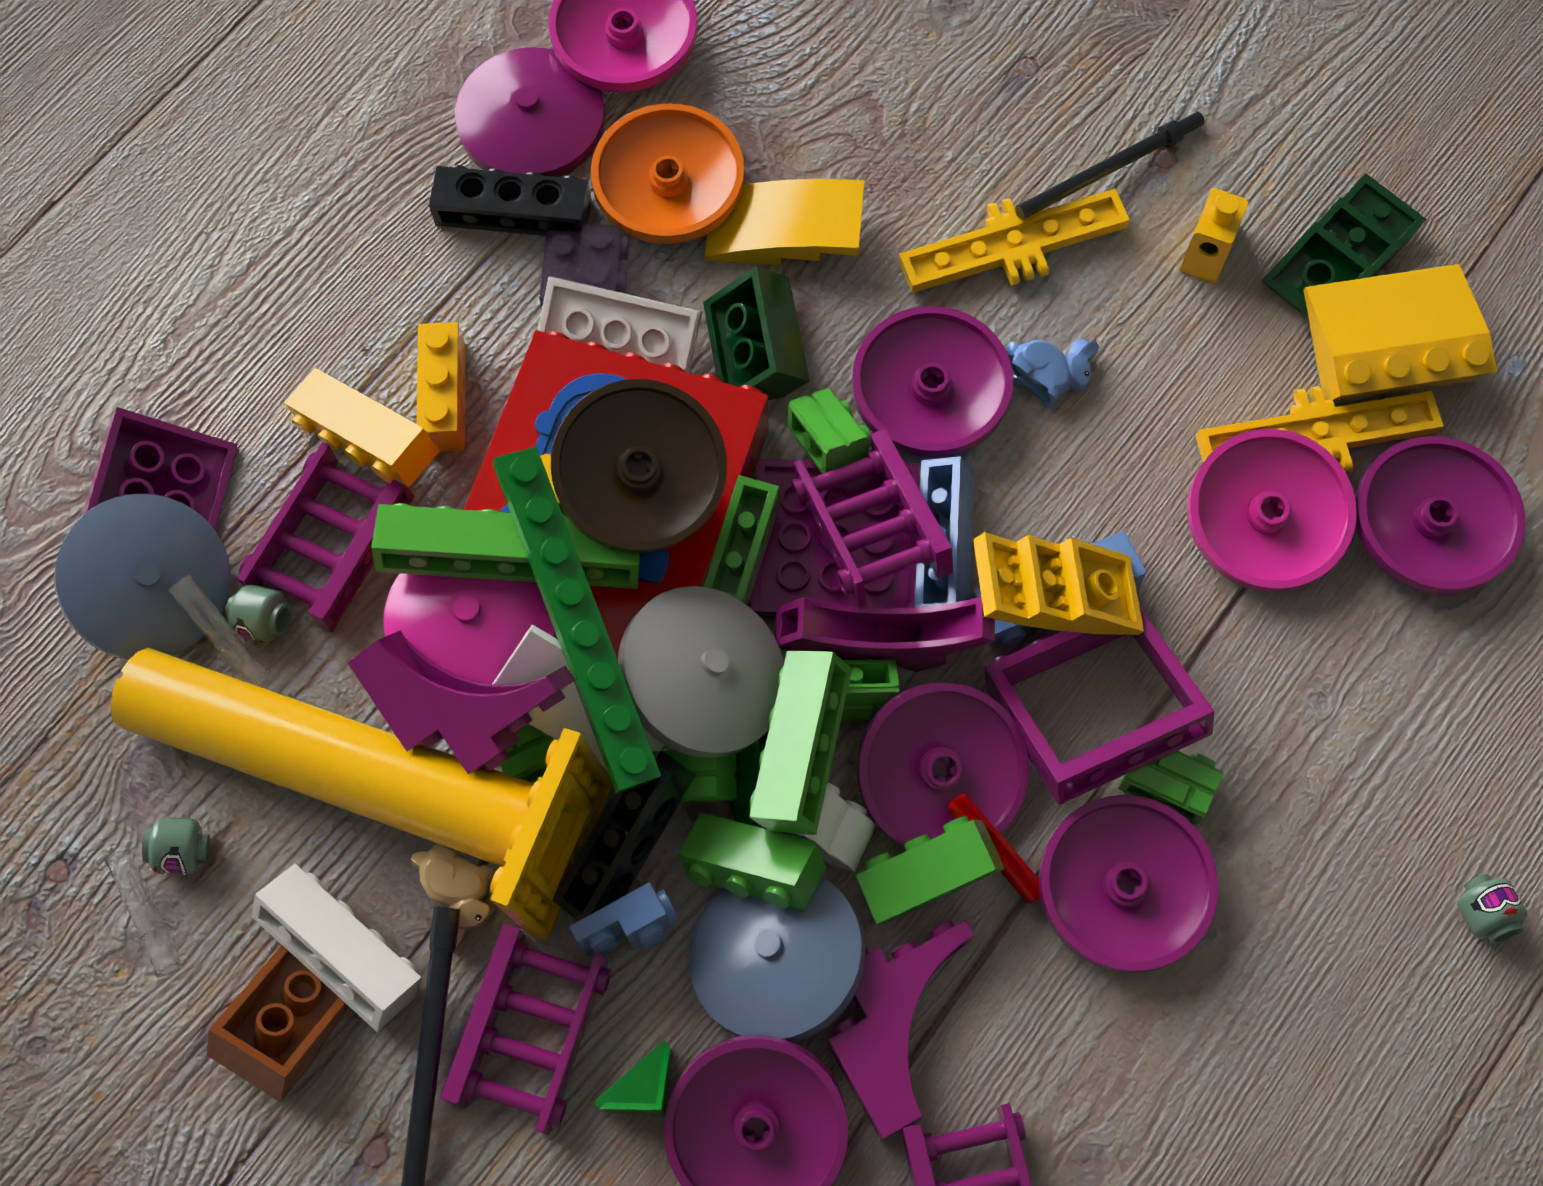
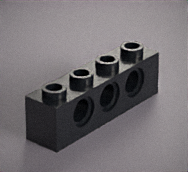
[429,165,592,240]
[552,751,696,921]

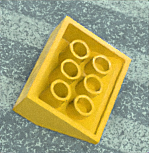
[1303,264,1497,403]

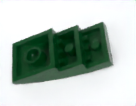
[1262,173,1426,319]

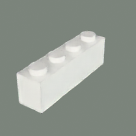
[251,863,421,1032]

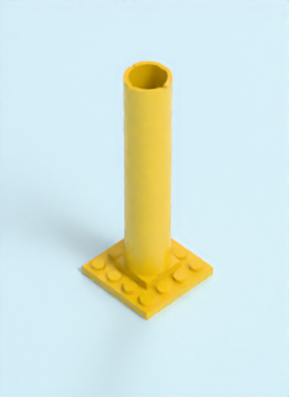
[110,648,613,943]

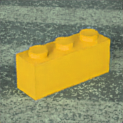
[417,322,466,452]

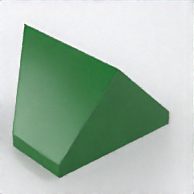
[594,1040,673,1117]

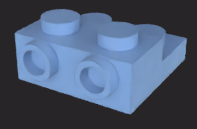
[569,882,678,956]

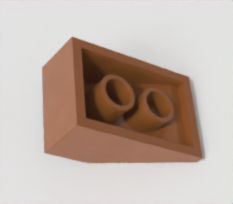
[207,945,349,1102]

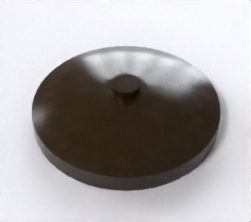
[551,379,727,554]

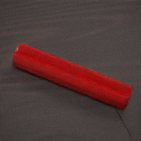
[947,794,1040,903]

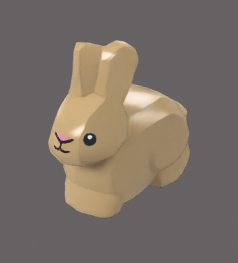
[410,844,496,948]

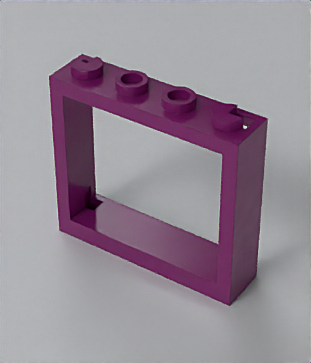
[984,608,1215,805]

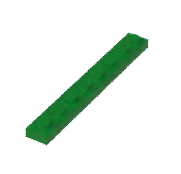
[492,446,661,794]

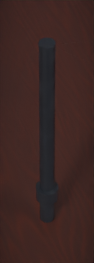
[1015,111,1205,220]

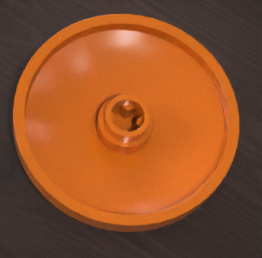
[591,103,745,244]

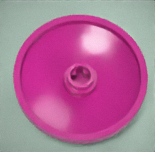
[548,0,698,92]
[1187,429,1357,592]
[384,573,557,684]

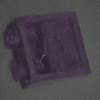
[539,224,630,306]

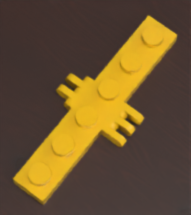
[898,188,1130,294]
[1195,386,1444,473]

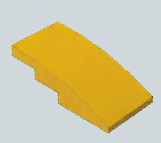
[705,179,865,266]
[973,532,1144,635]

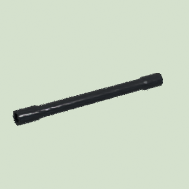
[401,907,461,1186]

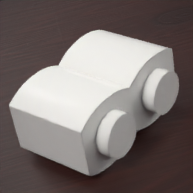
[782,783,876,872]

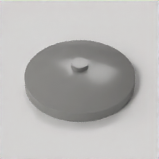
[618,586,784,758]

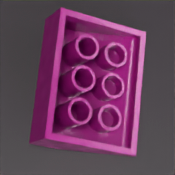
[82,407,238,530]

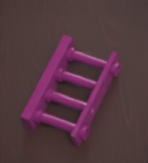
[791,429,953,609]
[237,442,414,633]
[440,923,612,1135]
[900,1103,1031,1186]

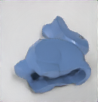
[1006,339,1099,408]

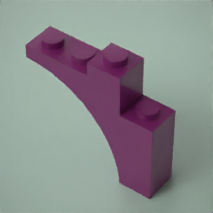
[775,596,995,672]
[347,630,575,774]
[828,919,974,1142]

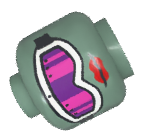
[225,585,292,643]
[142,817,210,875]
[1457,874,1528,944]

